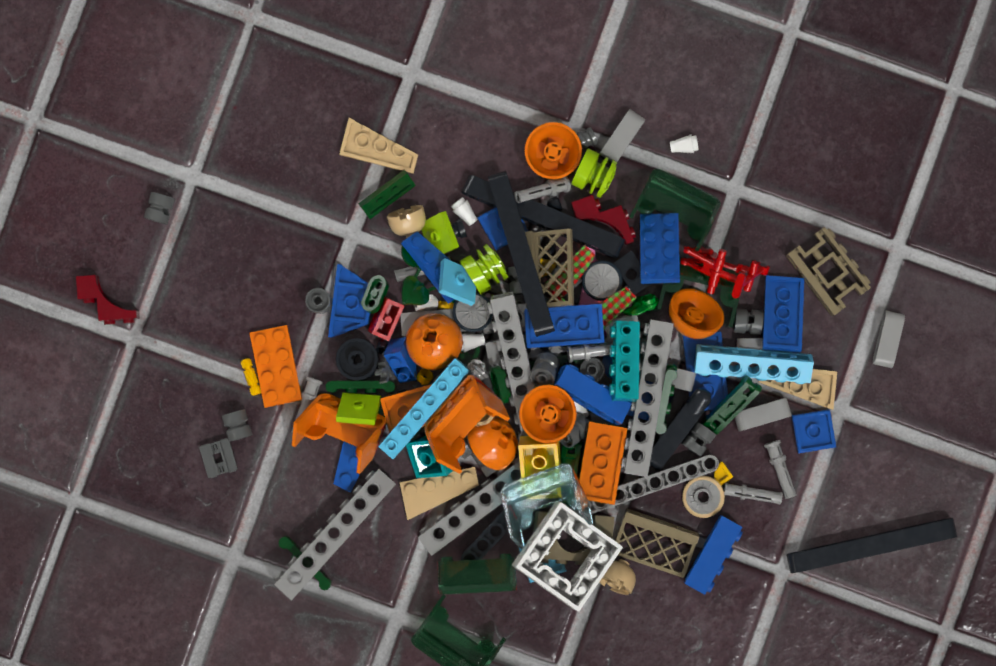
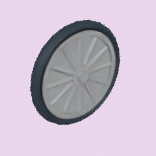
[582,260,622,301]
[452,292,493,332]

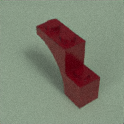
[571,195,636,245]
[76,275,140,325]

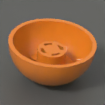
[525,122,582,179]
[669,289,724,339]
[406,313,463,370]
[519,385,577,443]
[467,416,518,470]

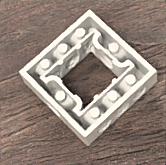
[512,501,623,612]

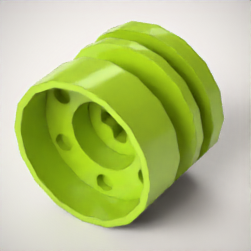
[571,148,617,198]
[459,244,508,294]

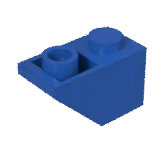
[384,337,418,383]

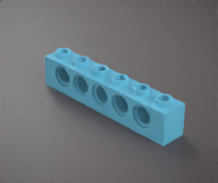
[694,344,814,384]
[378,358,471,459]

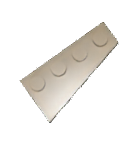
[339,118,418,174]
[758,365,837,410]
[400,467,479,520]

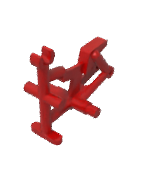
[680,246,770,298]

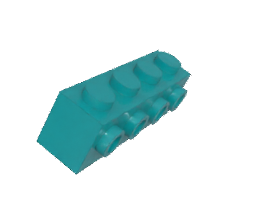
[609,321,640,402]

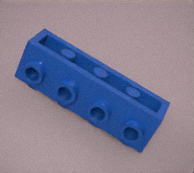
[553,364,632,426]
[683,515,743,595]

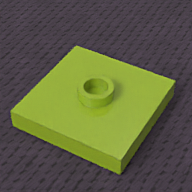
[422,211,459,254]
[336,393,381,425]

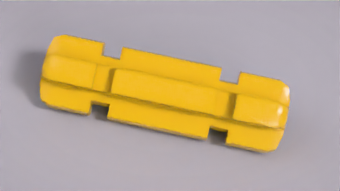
[241,358,261,396]

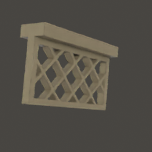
[525,229,574,308]
[615,508,700,578]

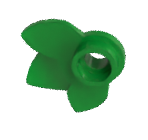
[622,294,659,316]

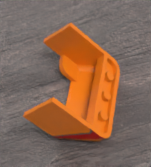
[424,375,510,474]
[292,393,386,474]

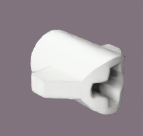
[414,295,438,312]

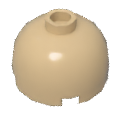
[387,205,426,238]
[599,559,636,595]

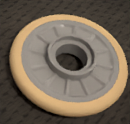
[682,476,725,518]

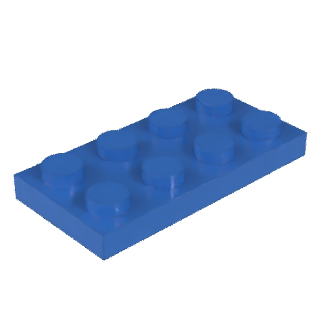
[640,213,680,284]
[762,275,804,353]
[524,304,605,349]
[682,332,728,411]

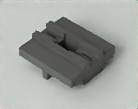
[199,438,238,478]

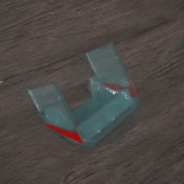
[501,464,593,549]

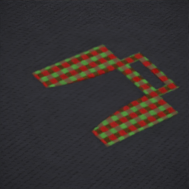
[544,245,637,329]

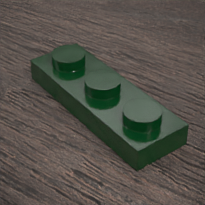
[358,169,416,219]

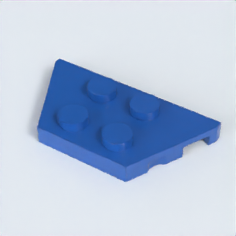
[328,264,370,338]

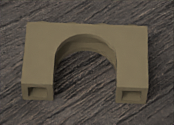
[533,511,614,565]

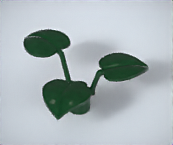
[401,240,456,305]

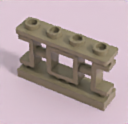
[786,227,871,317]

